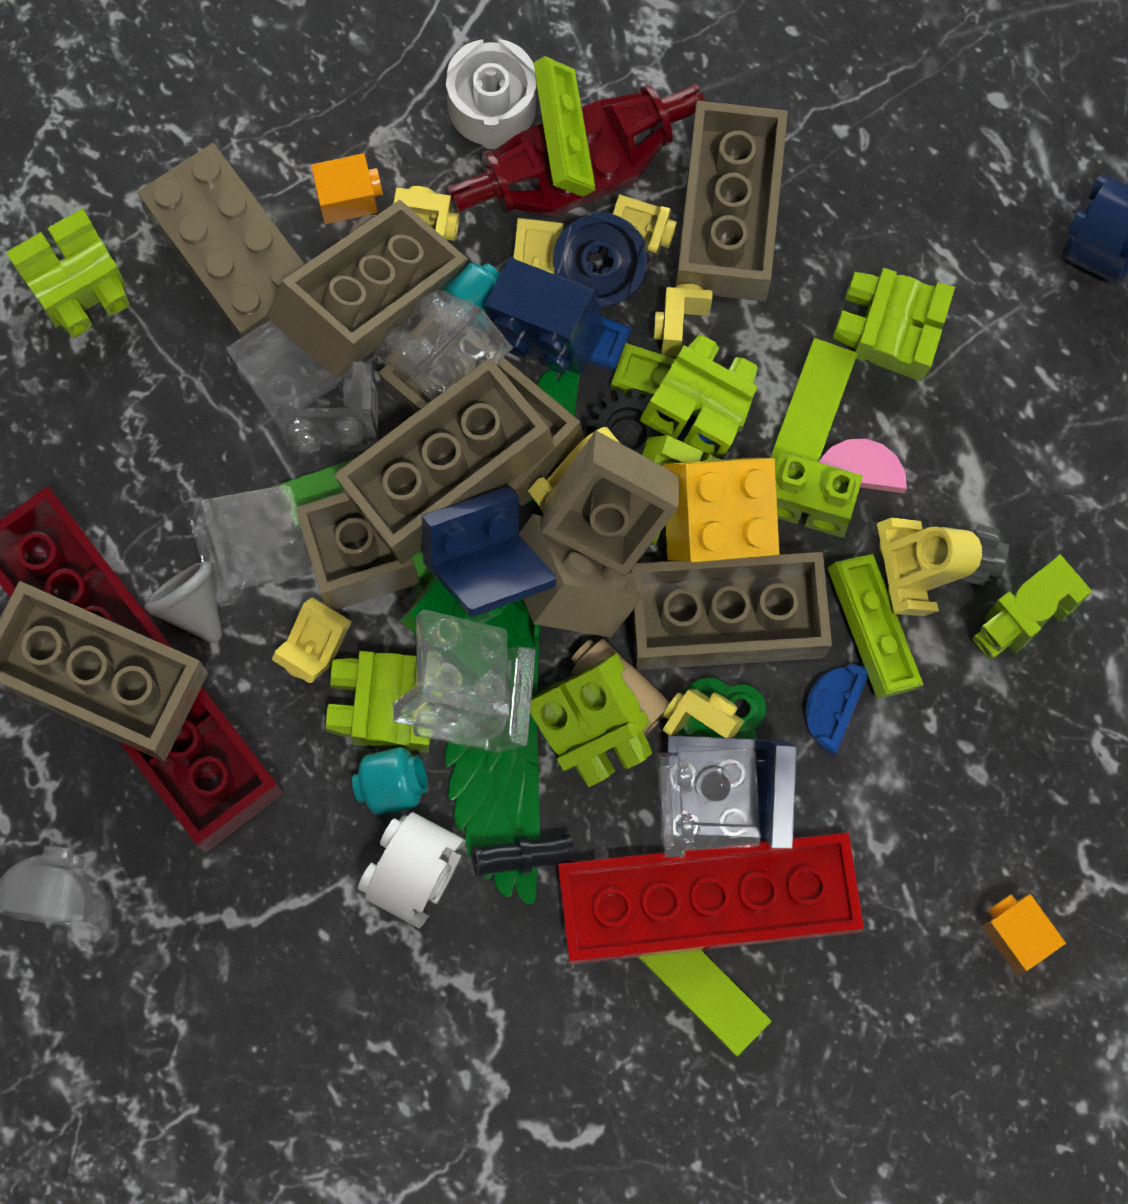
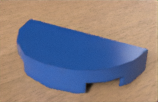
[804,664,868,757]

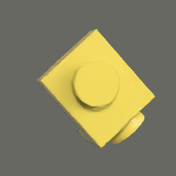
[393,186,459,241]
[613,194,677,256]
[514,218,564,275]
[653,284,713,357]
[272,597,352,683]
[663,689,744,739]

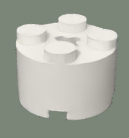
[446,39,537,150]
[358,812,466,928]

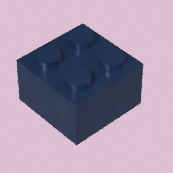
[485,257,606,376]

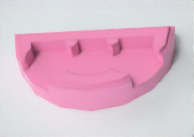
[819,438,907,494]

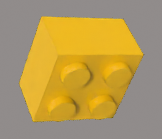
[663,458,779,562]

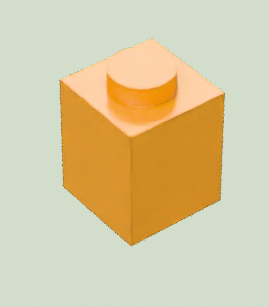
[311,153,383,224]
[981,894,1066,975]

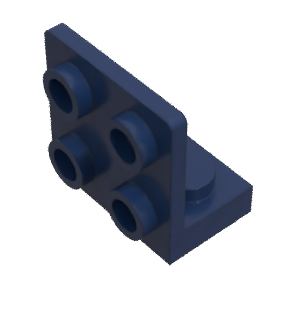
[422,486,556,617]

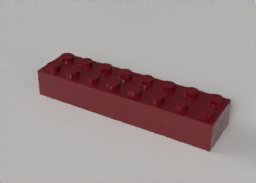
[0,486,284,853]

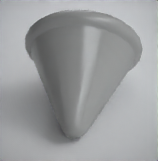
[144,561,222,643]

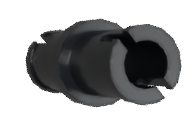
[471,833,574,877]

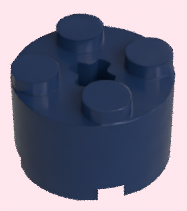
[1061,174,1128,284]
[553,212,650,307]

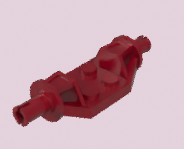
[447,83,705,217]

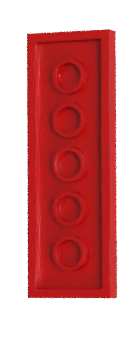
[558,833,864,965]

